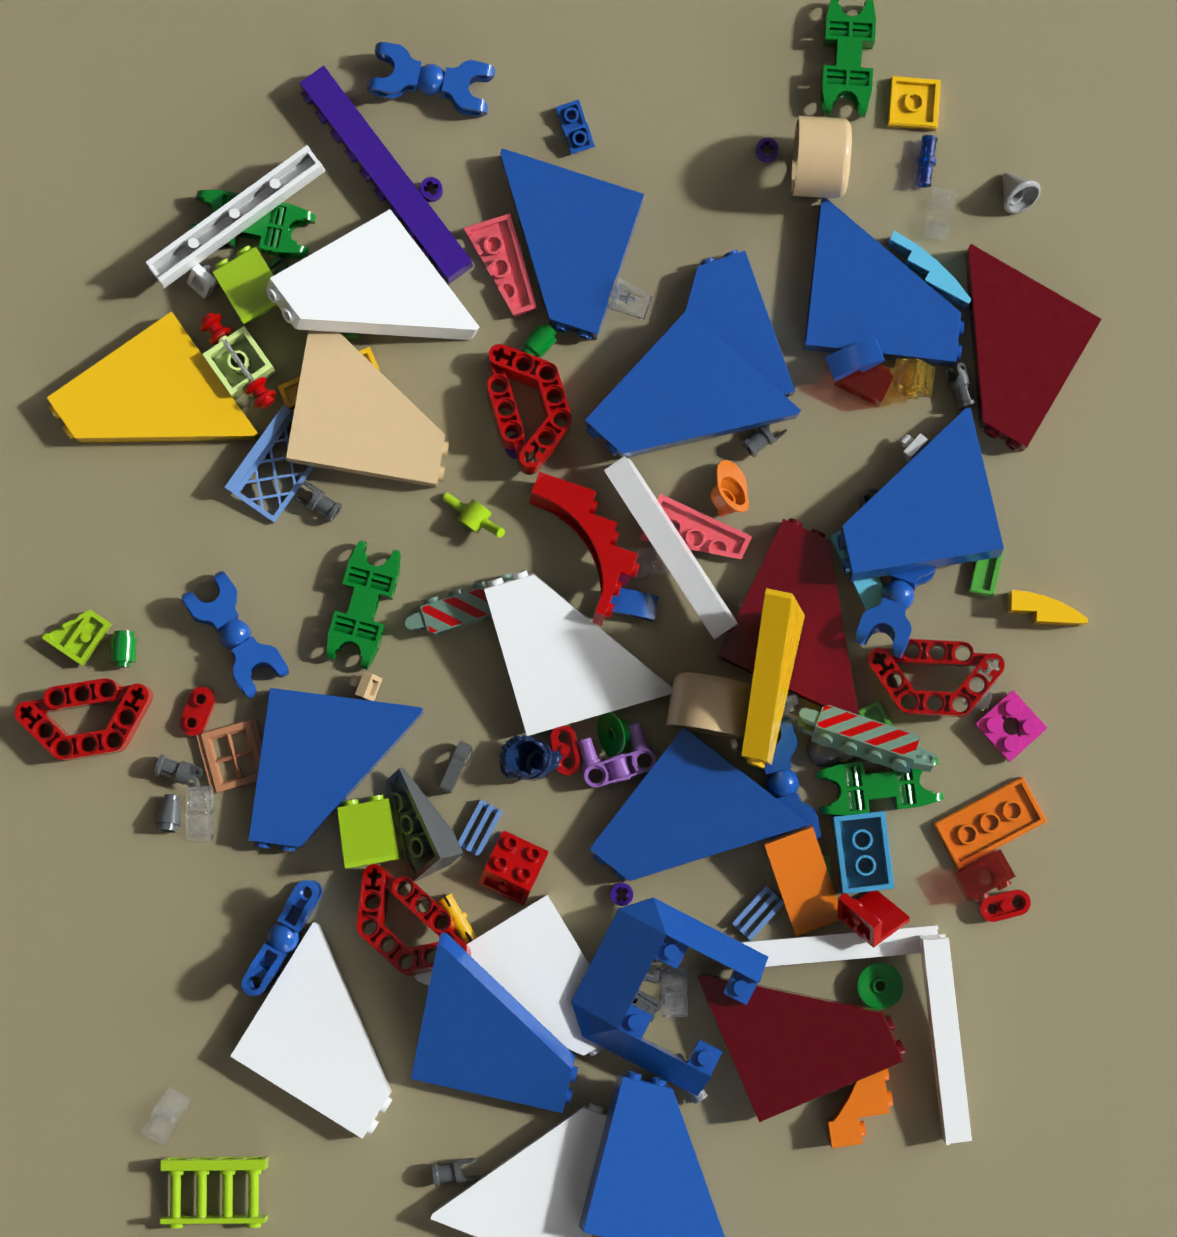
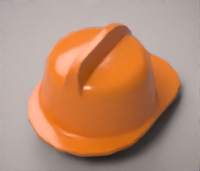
[710,460,749,517]

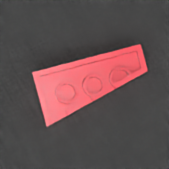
[464,213,539,317]
[639,494,752,559]

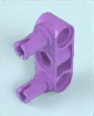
[577,722,656,788]

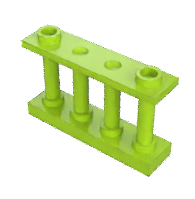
[160,1156,268,1229]

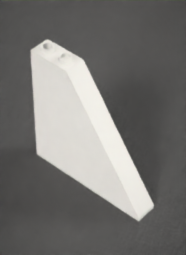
[266,210,480,340]
[484,570,672,736]
[415,895,604,1056]
[230,922,392,1139]
[430,1103,607,1237]

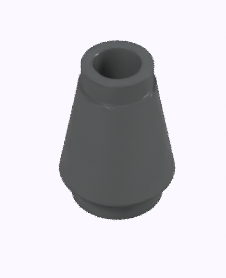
[155,794,181,833]

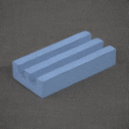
[458,799,503,857]
[732,885,784,941]

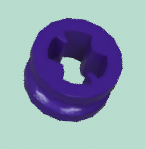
[756,138,779,163]
[420,177,443,202]
[610,882,633,906]

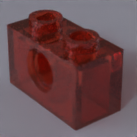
[952,849,1016,903]

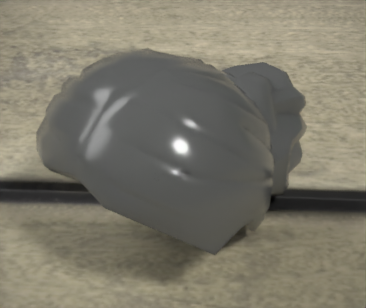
[807,736,857,767]

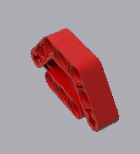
[486,344,572,475]
[868,639,1005,718]
[14,678,153,761]
[356,864,471,976]

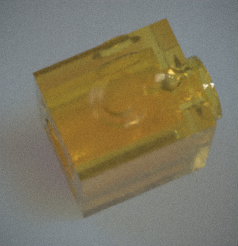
[892,358,936,399]

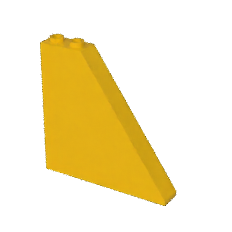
[47,311,260,443]
[742,588,805,768]

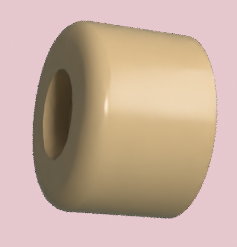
[791,115,852,199]
[666,672,752,739]

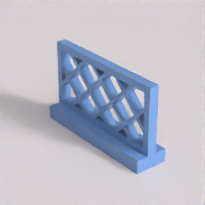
[224,405,314,523]

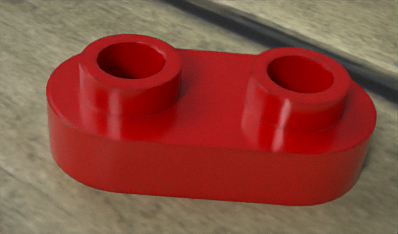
[180,687,216,736]
[551,725,580,776]
[979,890,1031,922]

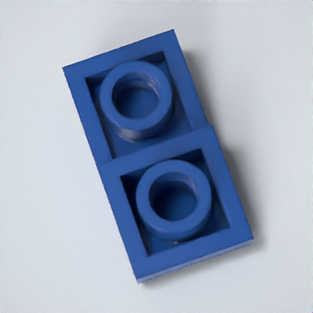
[555,100,595,155]
[825,338,885,381]
[611,588,659,622]

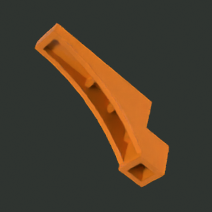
[826,1069,893,1148]

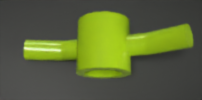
[442,492,505,538]

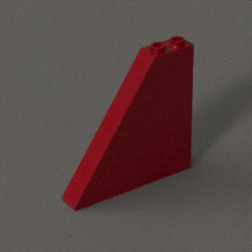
[964,244,1102,451]
[717,518,859,715]
[697,973,907,1122]

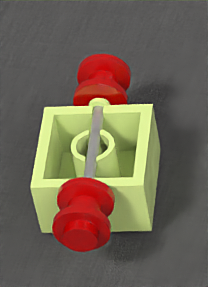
[199,313,277,409]

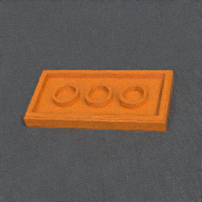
[932,776,1047,869]
[763,825,840,937]

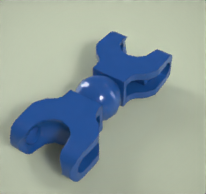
[367,42,495,117]
[855,568,936,658]
[181,571,289,699]
[764,717,822,840]
[241,880,323,996]

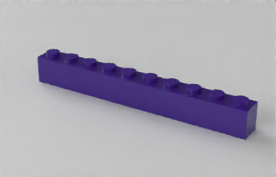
[300,65,473,284]

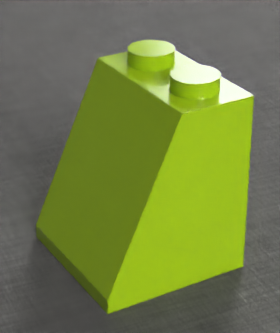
[213,246,278,325]
[337,795,400,869]

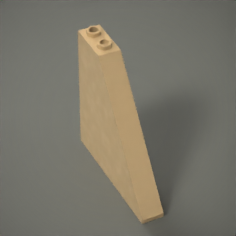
[286,330,449,487]

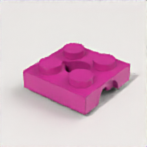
[974,690,1047,762]

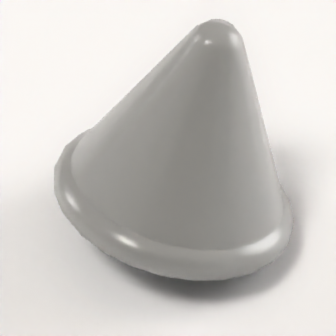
[1002,172,1041,214]

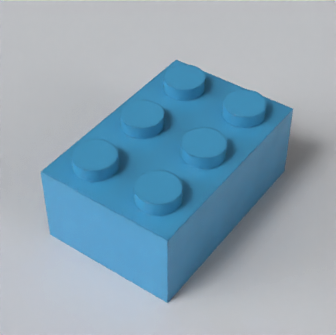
[831,811,895,894]

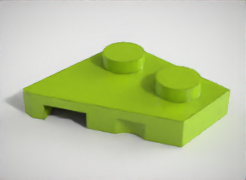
[42,609,113,666]

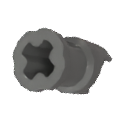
[945,362,978,410]
[741,425,788,458]
[295,482,342,523]
[154,754,203,787]
[432,1158,480,1187]

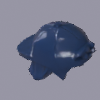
[499,735,562,781]

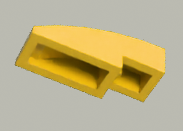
[1007,590,1088,626]

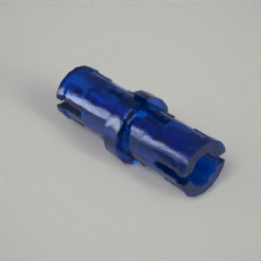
[915,135,938,188]

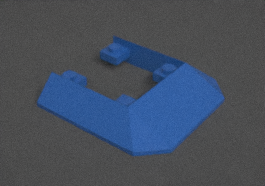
[571,897,768,1096]

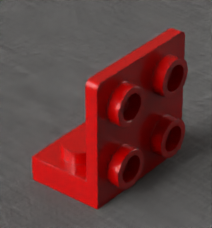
[478,831,549,905]
[837,890,910,948]

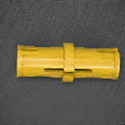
[438,893,478,944]

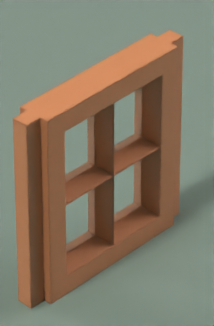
[196,719,262,794]

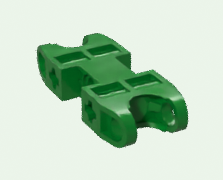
[820,0,876,118]
[188,190,316,258]
[327,540,401,670]
[815,757,944,816]

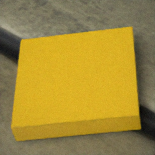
[887,76,941,131]

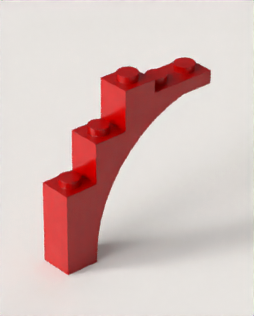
[529,472,640,626]

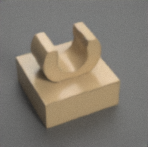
[349,671,383,701]

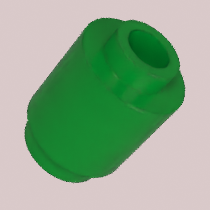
[521,324,557,358]
[110,630,137,668]

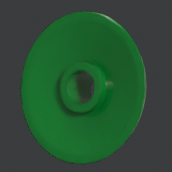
[597,712,630,757]
[857,963,903,1010]

